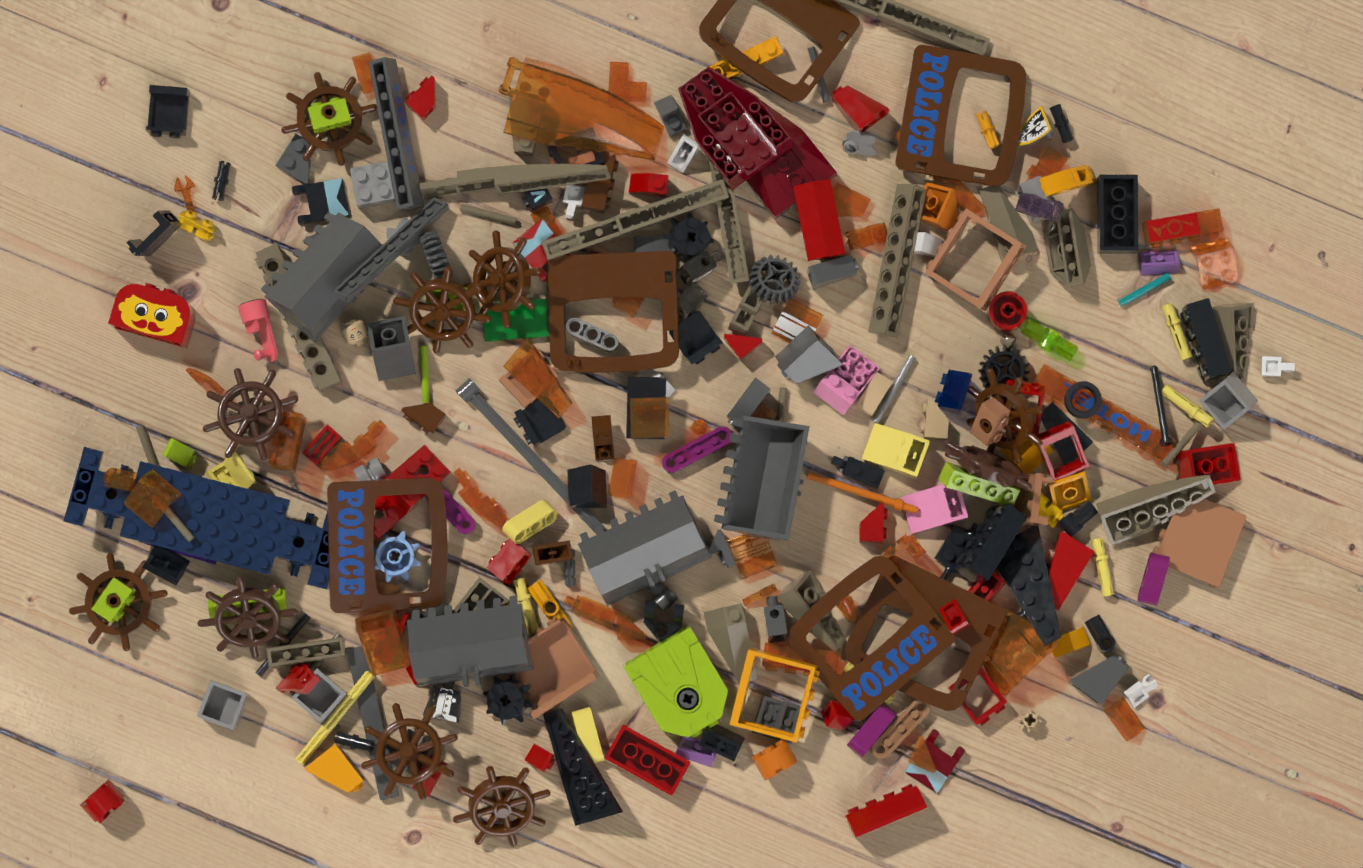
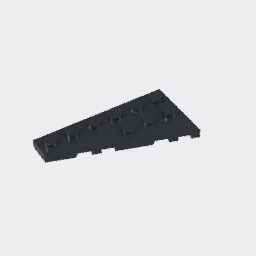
[997,526,1061,647]
[543,708,623,826]

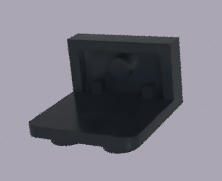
[669,311,723,365]
[513,396,566,447]

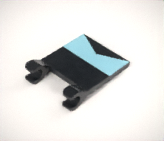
[292,178,349,225]

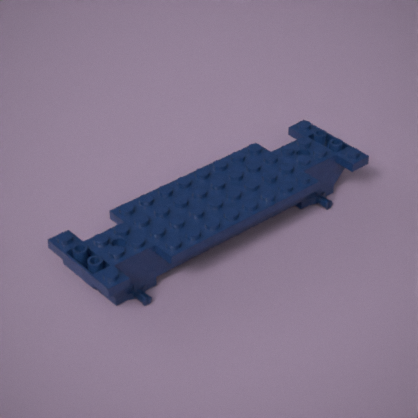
[63,447,329,590]

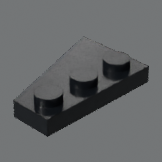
[1041,401,1093,465]

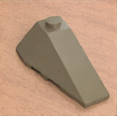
[979,186,1038,262]
[1213,303,1255,382]
[777,569,845,652]
[704,603,758,684]

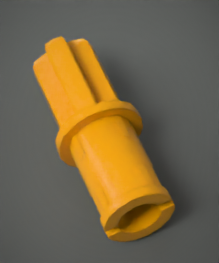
[976,111,999,149]

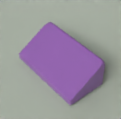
[1139,250,1180,275]
[676,736,716,767]

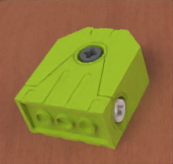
[622,625,728,738]

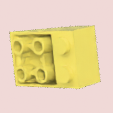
[862,423,930,479]

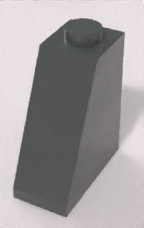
[807,255,859,290]
[727,377,771,429]
[1069,655,1129,705]

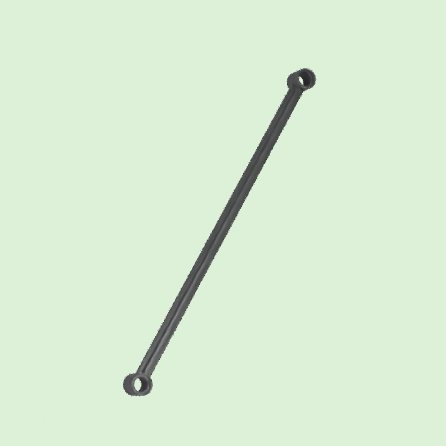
[455,378,678,612]

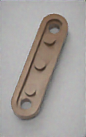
[871,699,931,759]

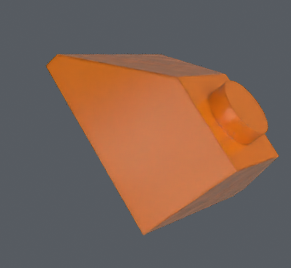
[920,182,958,232]

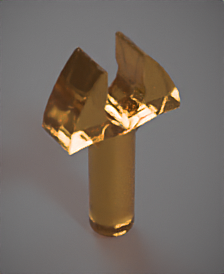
[174,175,196,211]
[742,584,778,606]

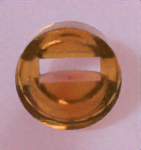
[690,419,707,435]

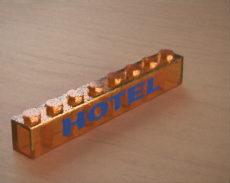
[1033,364,1177,463]

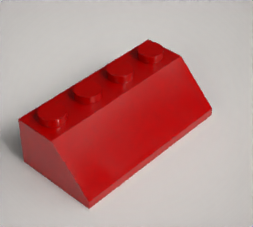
[845,784,928,838]

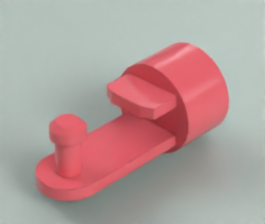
[238,299,278,362]

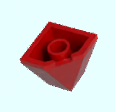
[831,85,890,134]

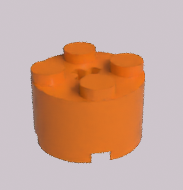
[751,739,798,780]

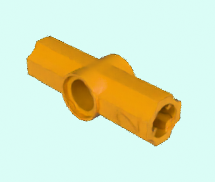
[527,579,573,628]

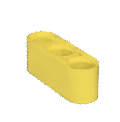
[502,499,558,544]
[572,707,605,763]

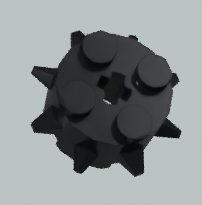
[663,212,714,265]
[483,673,534,725]

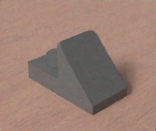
[654,95,687,137]
[709,529,735,568]

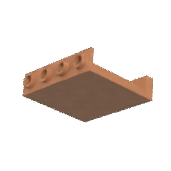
[1152,499,1247,588]
[510,617,601,719]

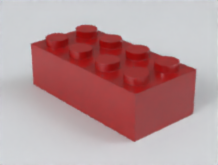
[604,724,691,796]

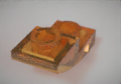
[845,223,887,251]

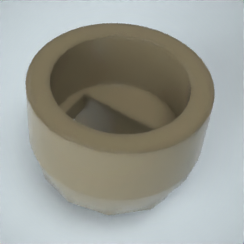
[1000,333,1017,350]

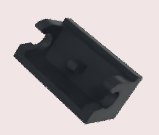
[142,545,190,586]
[699,724,745,761]

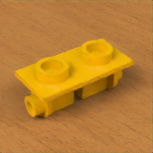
[178,210,218,241]
[1038,493,1064,528]

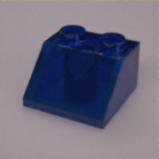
[934,369,972,414]

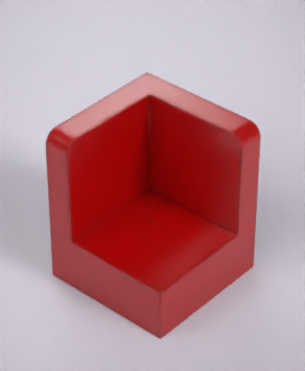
[820,700,854,730]

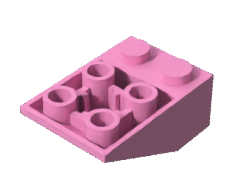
[813,345,880,416]
[901,484,968,534]

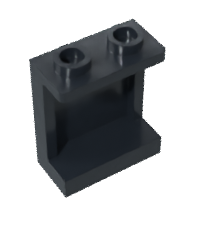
[146,85,190,139]
[126,210,182,256]

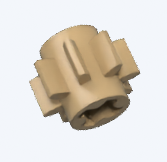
[1017,708,1042,732]

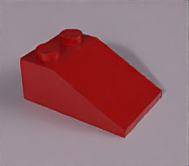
[1176,443,1241,485]

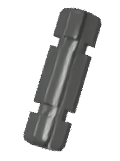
[565,549,576,587]

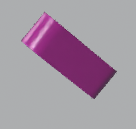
[1137,553,1170,606]
[847,703,897,758]

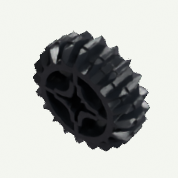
[978,345,1030,397]

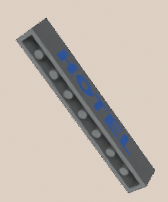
[369,57,424,211]

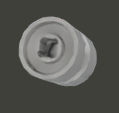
[353,457,387,481]

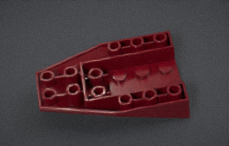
[678,67,793,191]
[746,101,837,220]

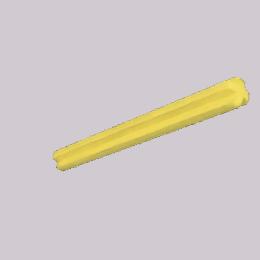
[296,671,375,765]

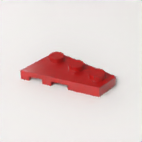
[275,662,321,694]

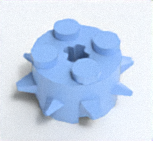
[373,531,421,582]

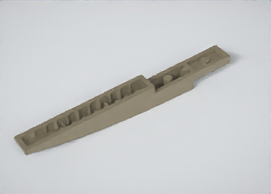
[833,0,990,56]
[708,159,749,284]
[420,164,611,199]
[541,179,729,260]

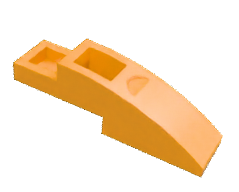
[709,36,785,79]
[1039,165,1097,197]

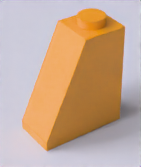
[305,744,365,793]

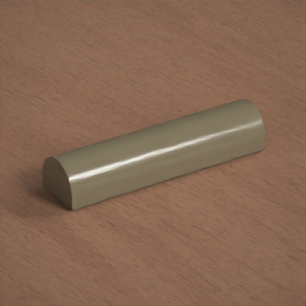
[266,637,346,668]

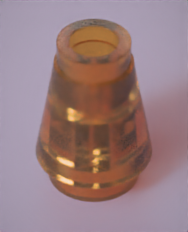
[836,595,859,623]

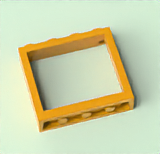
[729,648,820,743]

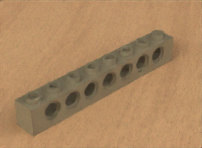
[868,184,926,338]
[255,243,342,392]

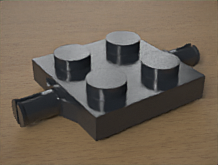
[934,523,978,581]

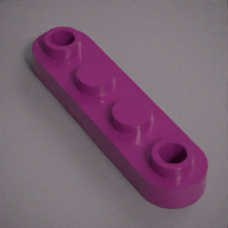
[662,426,732,473]
[422,473,475,534]

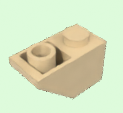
[920,399,949,440]

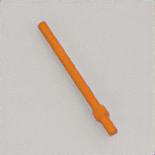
[807,471,919,514]

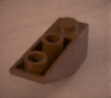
[581,154,619,213]

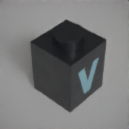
[522,188,553,211]

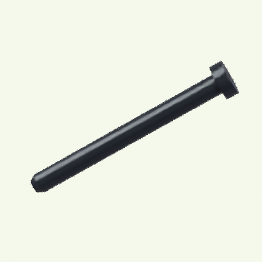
[1150,365,1173,447]

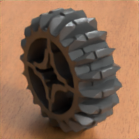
[420,230,453,279]
[749,255,800,305]

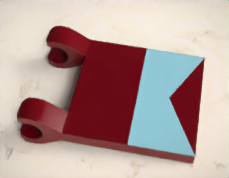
[905,729,965,793]

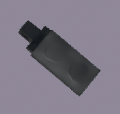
[831,456,885,489]

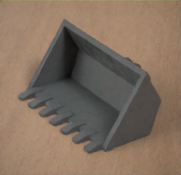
[261,212,382,343]
[714,415,810,540]
[578,491,712,606]
[407,595,533,687]

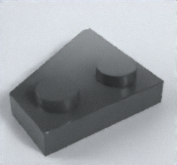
[275,133,311,184]

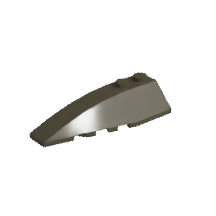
[1096,475,1216,546]

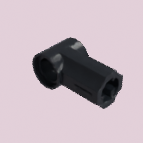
[1058,500,1099,537]
[1084,615,1115,653]

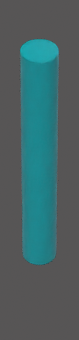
[1118,273,1171,307]

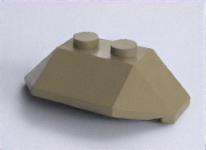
[1044,208,1091,287]

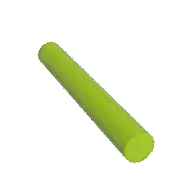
[420,346,430,404]

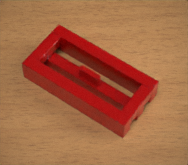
[302,424,342,466]

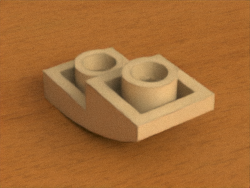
[856,372,893,416]

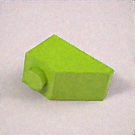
[163,438,197,468]

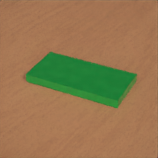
[483,298,550,342]

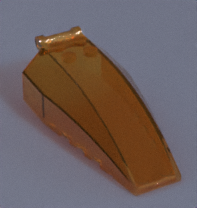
[498,57,664,160]

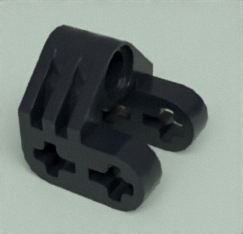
[643,600,684,640]

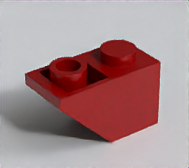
[405,76,436,121]
[859,503,888,543]
[525,743,556,772]

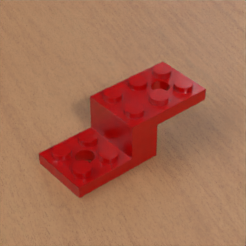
[373,444,451,541]

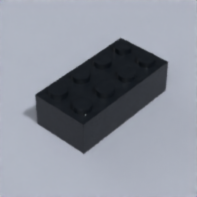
[1097,174,1138,254]
[1180,298,1232,382]
[954,504,1027,582]

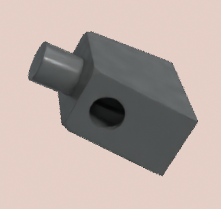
[764,596,787,643]

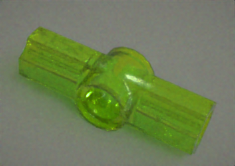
[1020,318,1078,362]

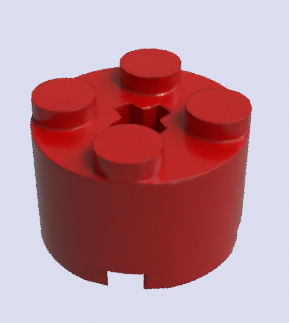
[987,291,1027,332]
[80,779,125,824]

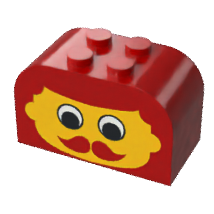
[108,283,195,349]

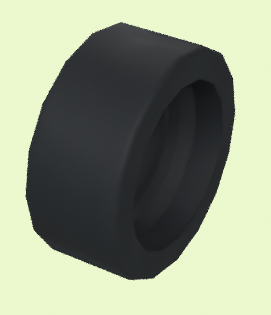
[1064,381,1102,419]

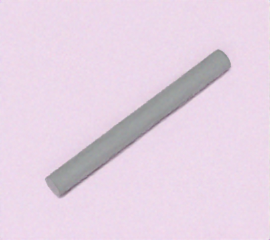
[872,355,916,424]

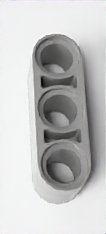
[566,318,619,353]

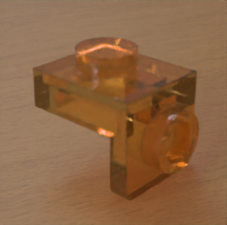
[104,468,137,492]

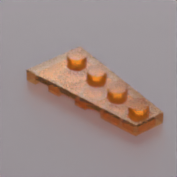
[503,338,573,418]

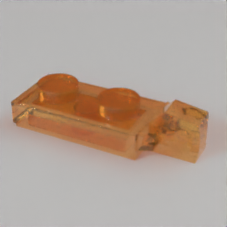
[564,595,618,629]

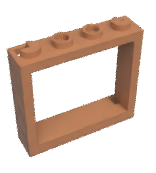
[925,208,1027,311]

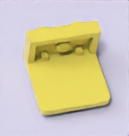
[206,451,255,489]

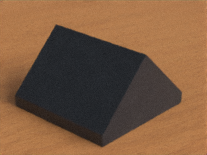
[567,464,607,508]

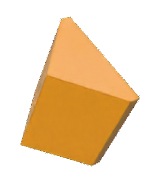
[1000,432,1054,474]
[1045,471,1091,511]

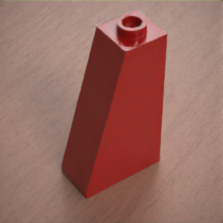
[1048,531,1095,611]

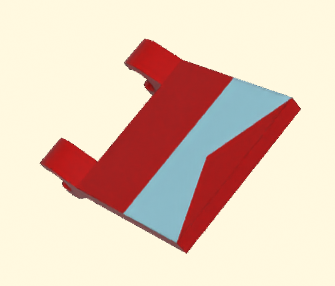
[513,218,571,282]

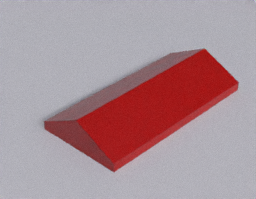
[793,179,846,262]

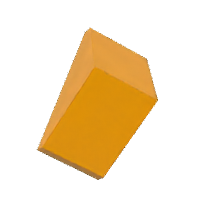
[1049,626,1090,658]

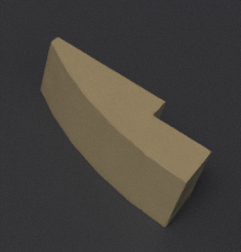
[728,277,765,336]

